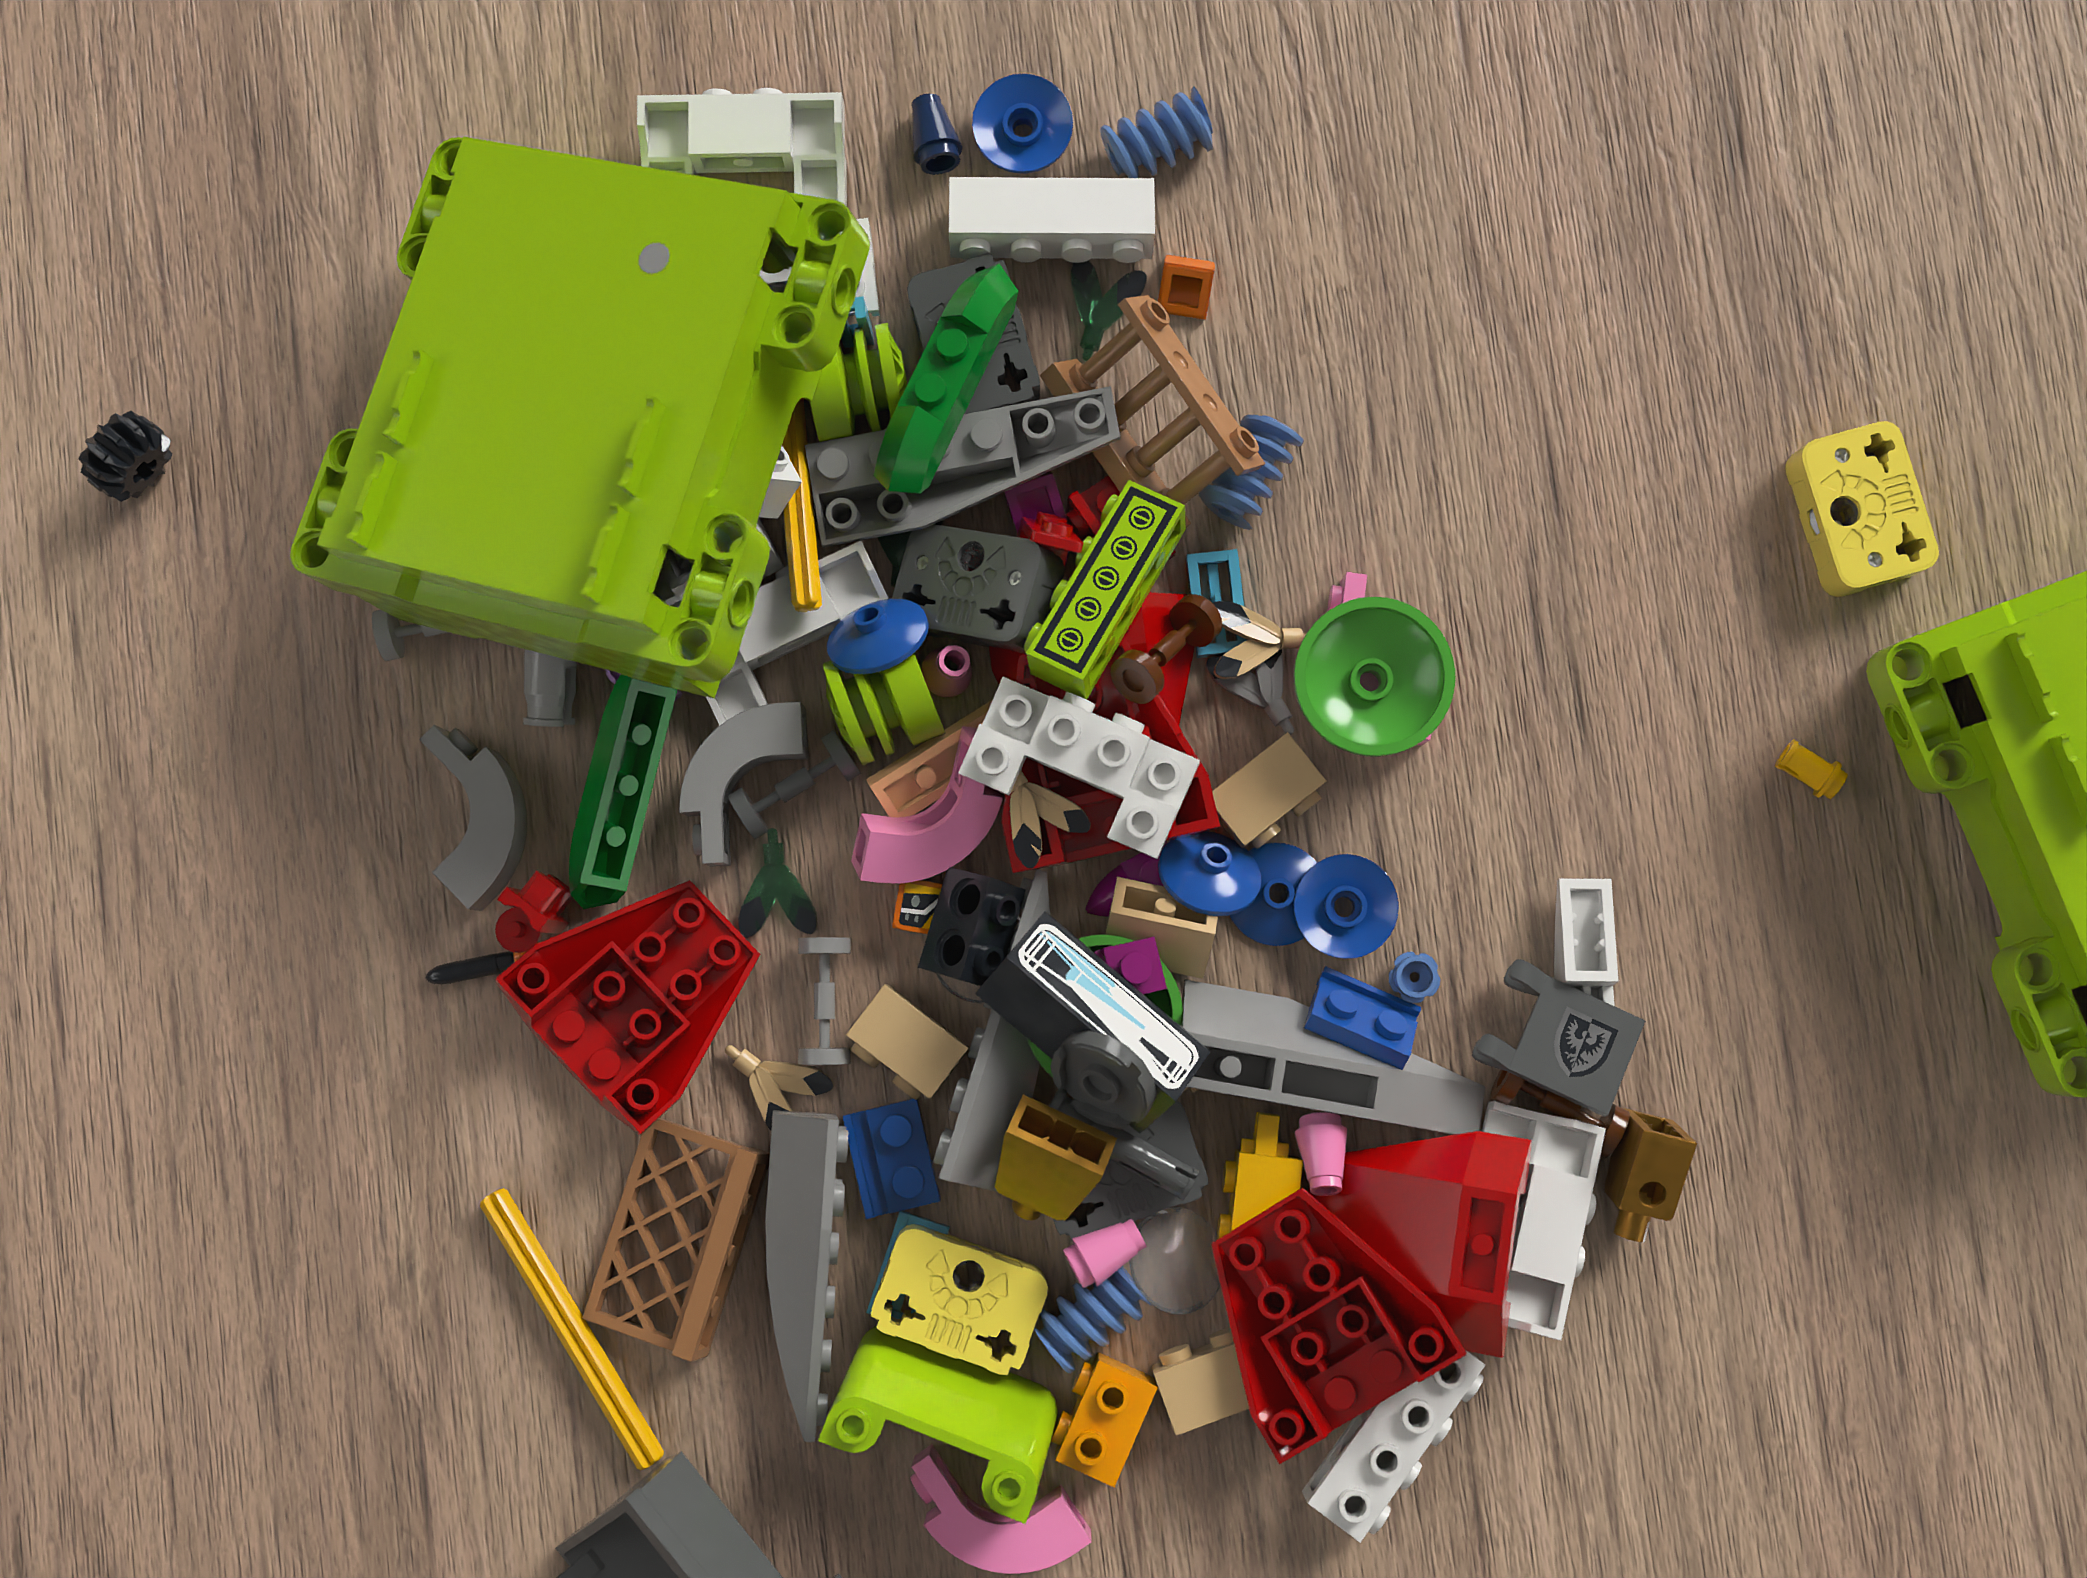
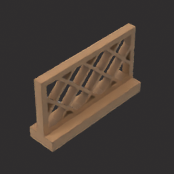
[582,1118,770,1362]

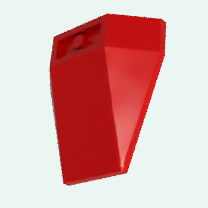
[495,880,761,1135]
[1308,1131,1532,1358]
[1211,1188,1467,1465]

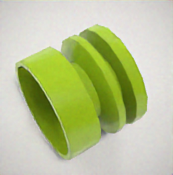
[810,323,907,442]
[823,653,945,765]

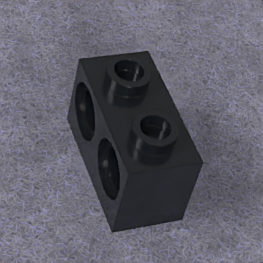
[917,867,1026,986]

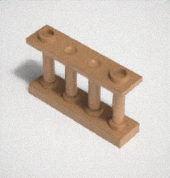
[1039,295,1266,528]

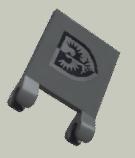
[1472,959,1646,1117]

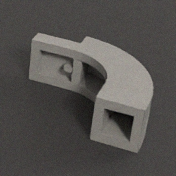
[679,702,808,867]
[419,725,527,911]

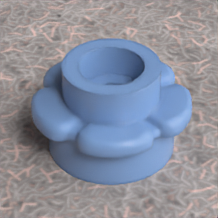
[1388,952,1440,1003]

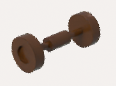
[1111,594,1222,704]
[1490,1069,1630,1158]

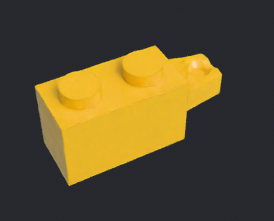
[1216,1112,1303,1240]

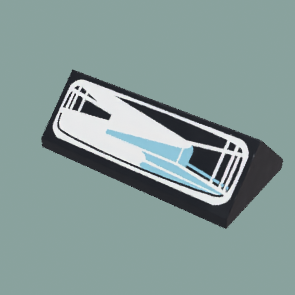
[975,911,1210,1134]

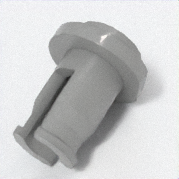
[508,645,577,727]

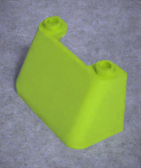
[818,1326,1058,1524]

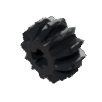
[78,411,172,502]

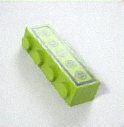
[1024,480,1186,700]

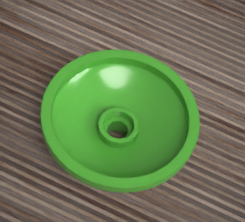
[1294,597,1455,757]

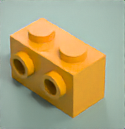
[1051,1352,1158,1487]

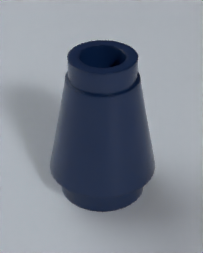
[911,93,963,175]

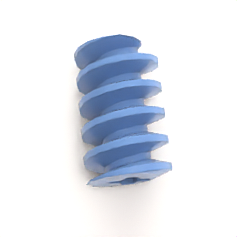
[1100,86,1213,178]
[1199,415,1304,530]
[1034,1266,1152,1374]

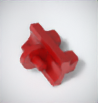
[495,870,573,953]

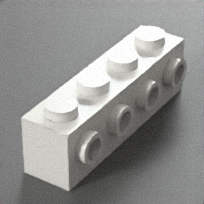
[949,177,1155,263]
[1302,1351,1485,1543]

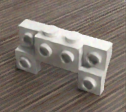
[637,88,847,207]
[706,540,888,726]
[958,677,1200,859]
[1482,1101,1606,1340]

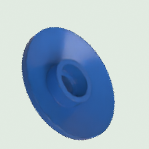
[972,74,1073,174]
[827,599,929,674]
[1158,831,1261,916]
[1229,843,1317,946]
[1294,854,1399,959]

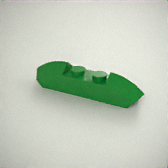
[873,263,1019,493]
[569,674,677,910]

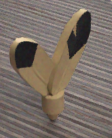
[1213,601,1307,679]
[1010,770,1091,868]
[725,1045,834,1131]

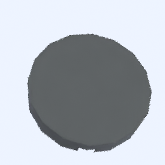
[1050,1031,1157,1128]

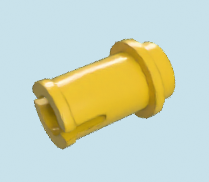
[1775,739,1848,799]

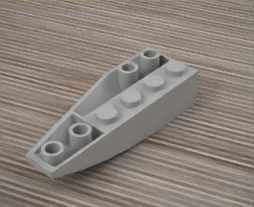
[805,386,1120,548]
[933,869,1050,1192]
[1181,980,1486,1135]
[765,1110,848,1442]

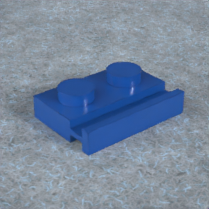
[1304,966,1421,1070]
[842,1099,941,1219]

